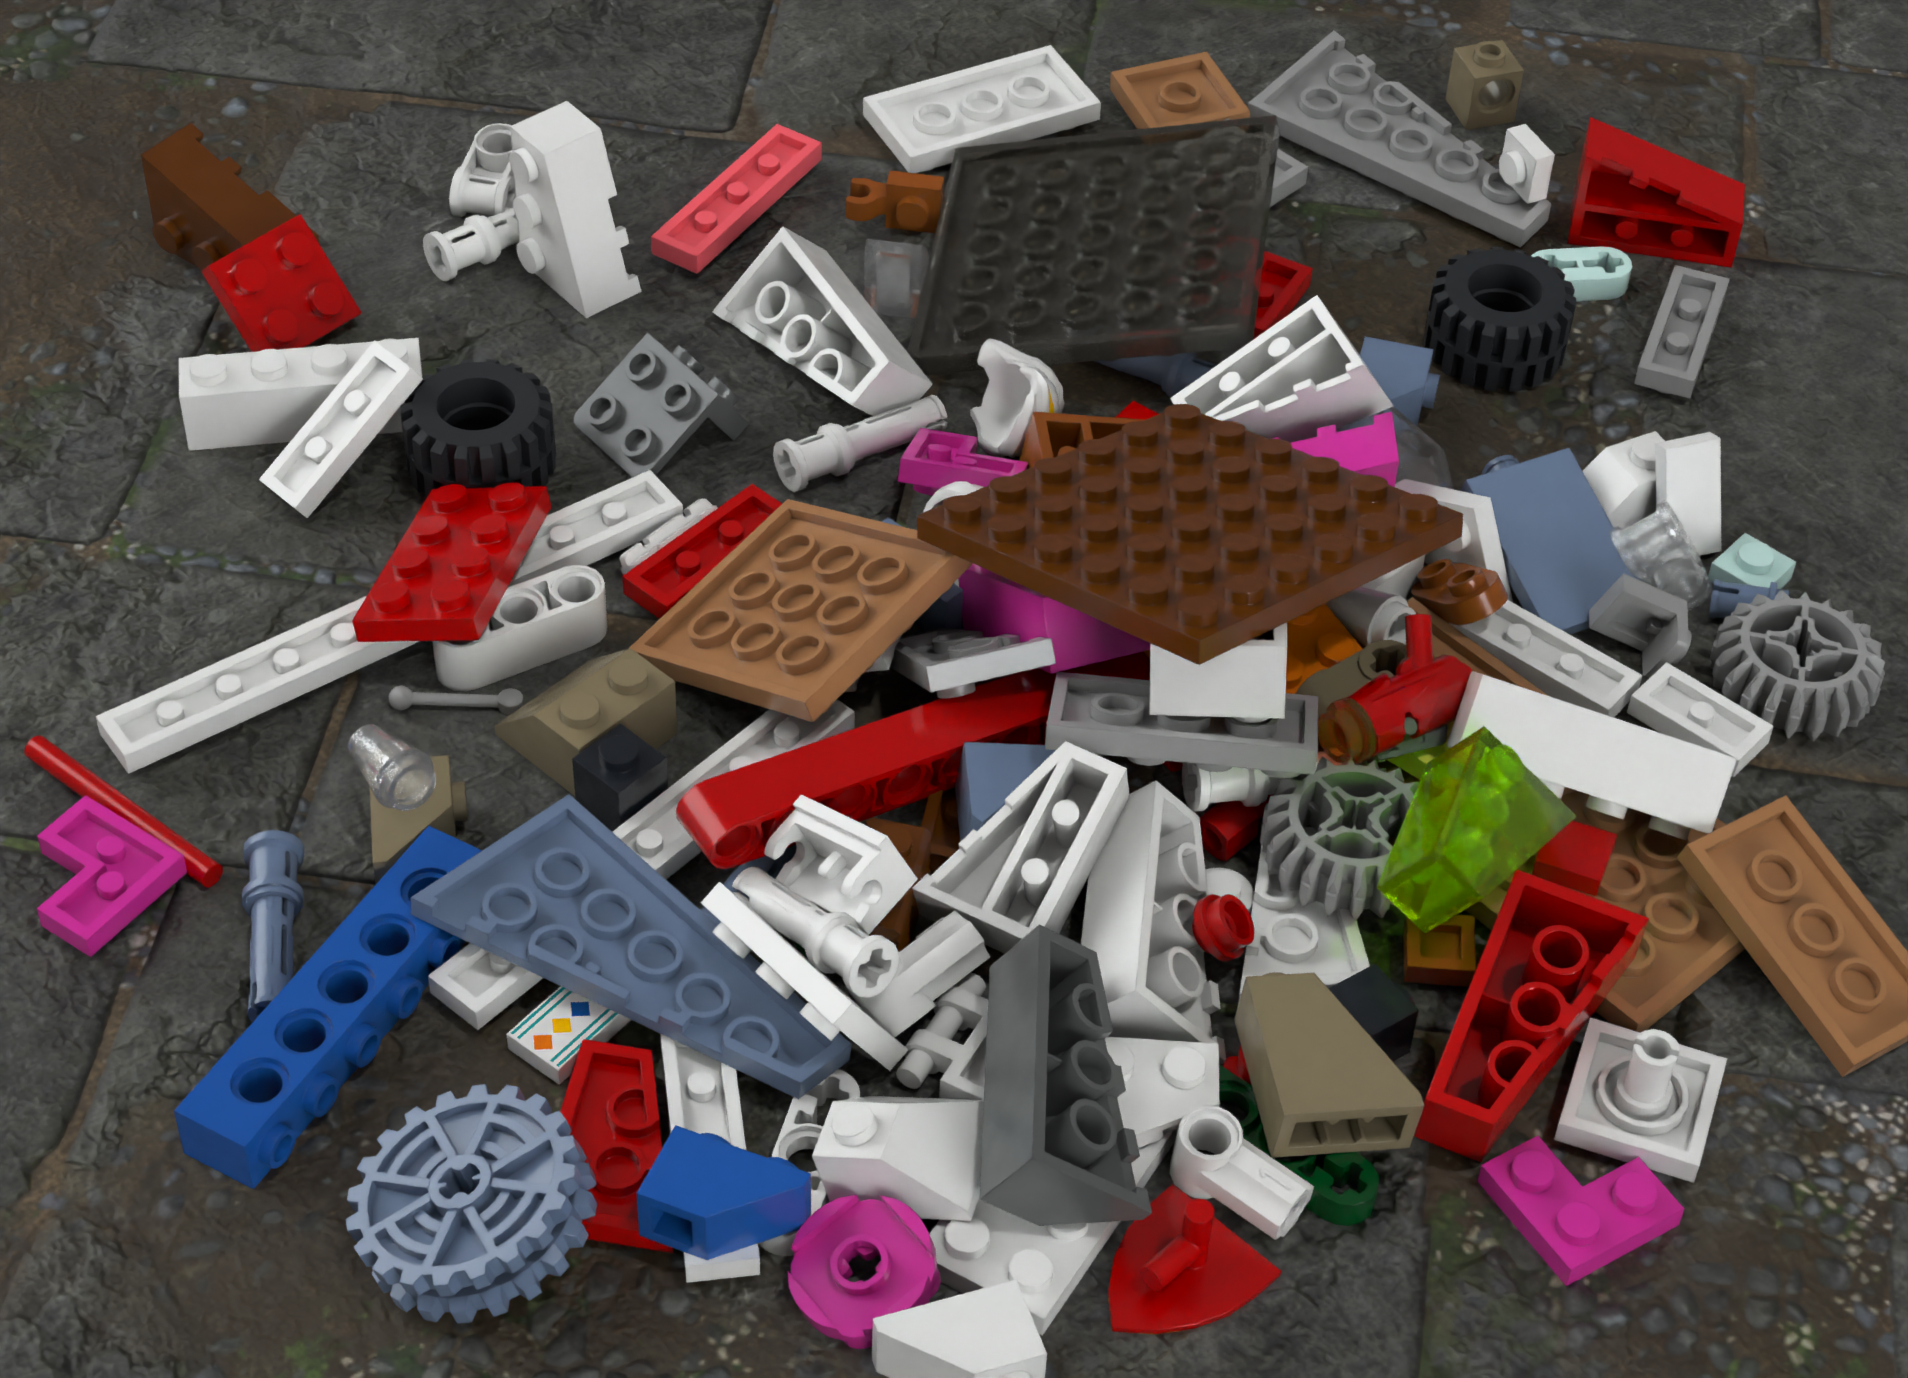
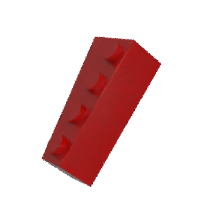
[1414,869,1650,1162]

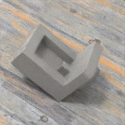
[1589,573,1692,678]

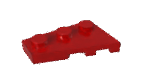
[560,1039,673,1253]

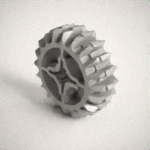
[1710,590,1885,741]
[1260,754,1444,921]

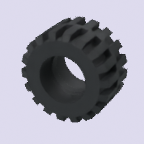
[1424,247,1576,392]
[400,359,556,498]

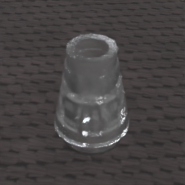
[348,724,436,811]

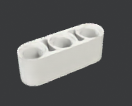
[432,565,608,692]

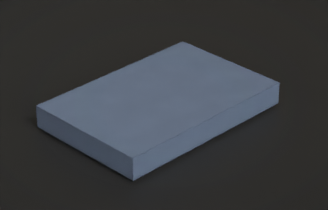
[1460,448,1643,634]

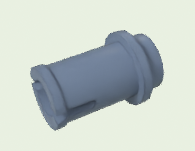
[1708,579,1789,619]

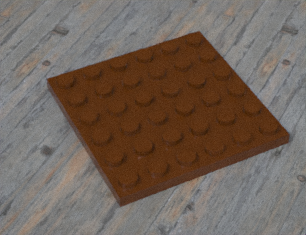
[917,404,1463,665]

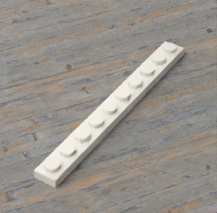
[96,470,683,774]

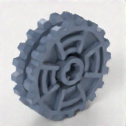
[346,1084,597,1324]

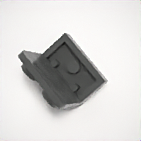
[574,332,750,477]

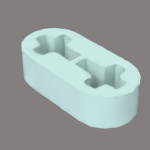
[1531,246,1632,302]

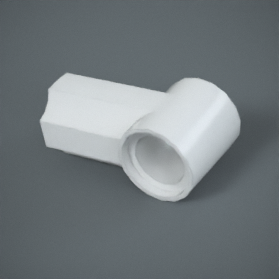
[845,910,990,1037]
[1170,1105,1314,1240]

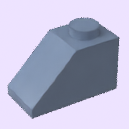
[1342,336,1440,438]

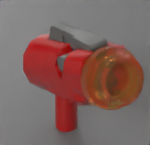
[1318,614,1472,764]

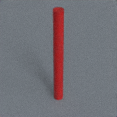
[24,735,223,888]

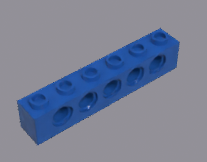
[174,826,482,1189]

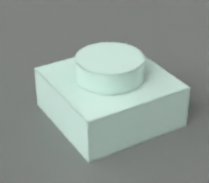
[1707,533,1796,589]

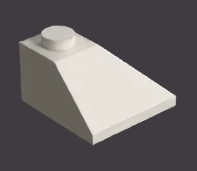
[812,1096,984,1221]

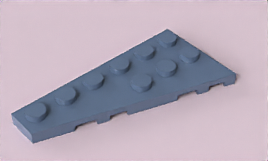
[411,794,852,1099]

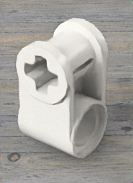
[449,123,516,217]

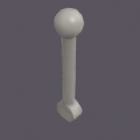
[388,685,523,715]

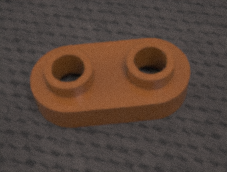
[1411,559,1508,625]

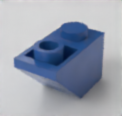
[636,1125,811,1260]

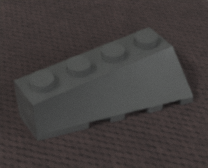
[979,924,1152,1226]

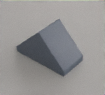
[955,742,1056,842]

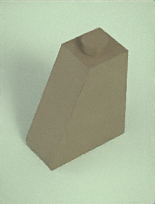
[1234,972,1424,1158]

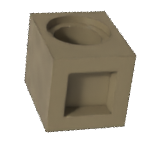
[1445,40,1524,130]

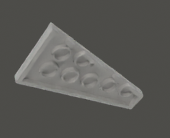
[1248,30,1551,247]

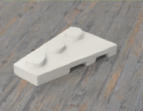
[701,882,908,1071]

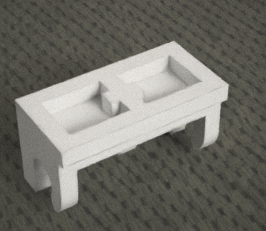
[764,794,918,935]

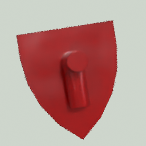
[1108,1184,1281,1334]

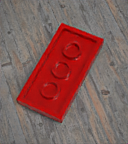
[352,483,551,642]

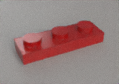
[622,484,783,619]

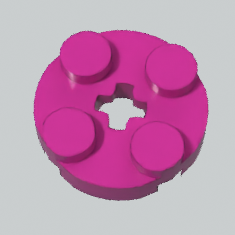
[788,1195,941,1349]

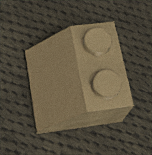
[495,648,677,796]

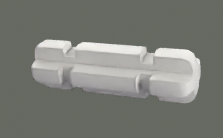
[620,499,718,575]

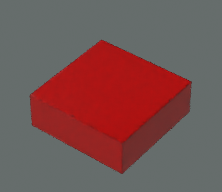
[1532,814,1617,896]

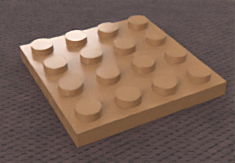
[628,499,973,722]

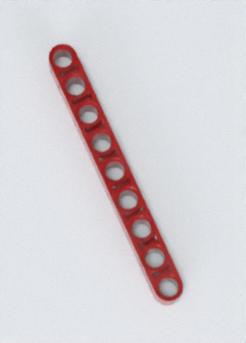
[676,652,1150,869]

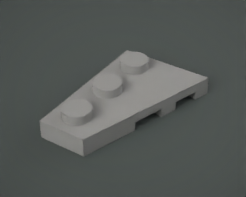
[890,627,1056,698]

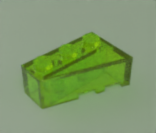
[1376,726,1577,933]

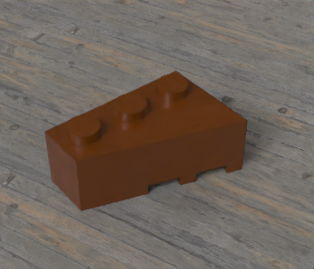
[141,123,320,271]

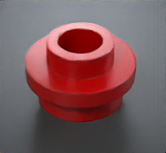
[1192,894,1255,962]

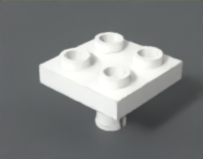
[1554,1018,1727,1183]

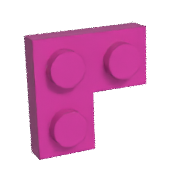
[898,428,1028,495]
[37,795,187,957]
[1477,1136,1685,1286]

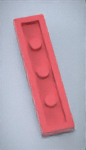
[651,124,822,274]

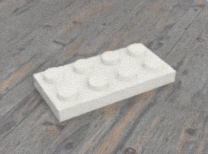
[863,45,1101,173]
[929,1129,1178,1336]

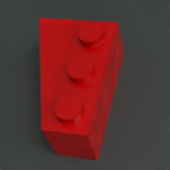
[1567,117,1745,268]

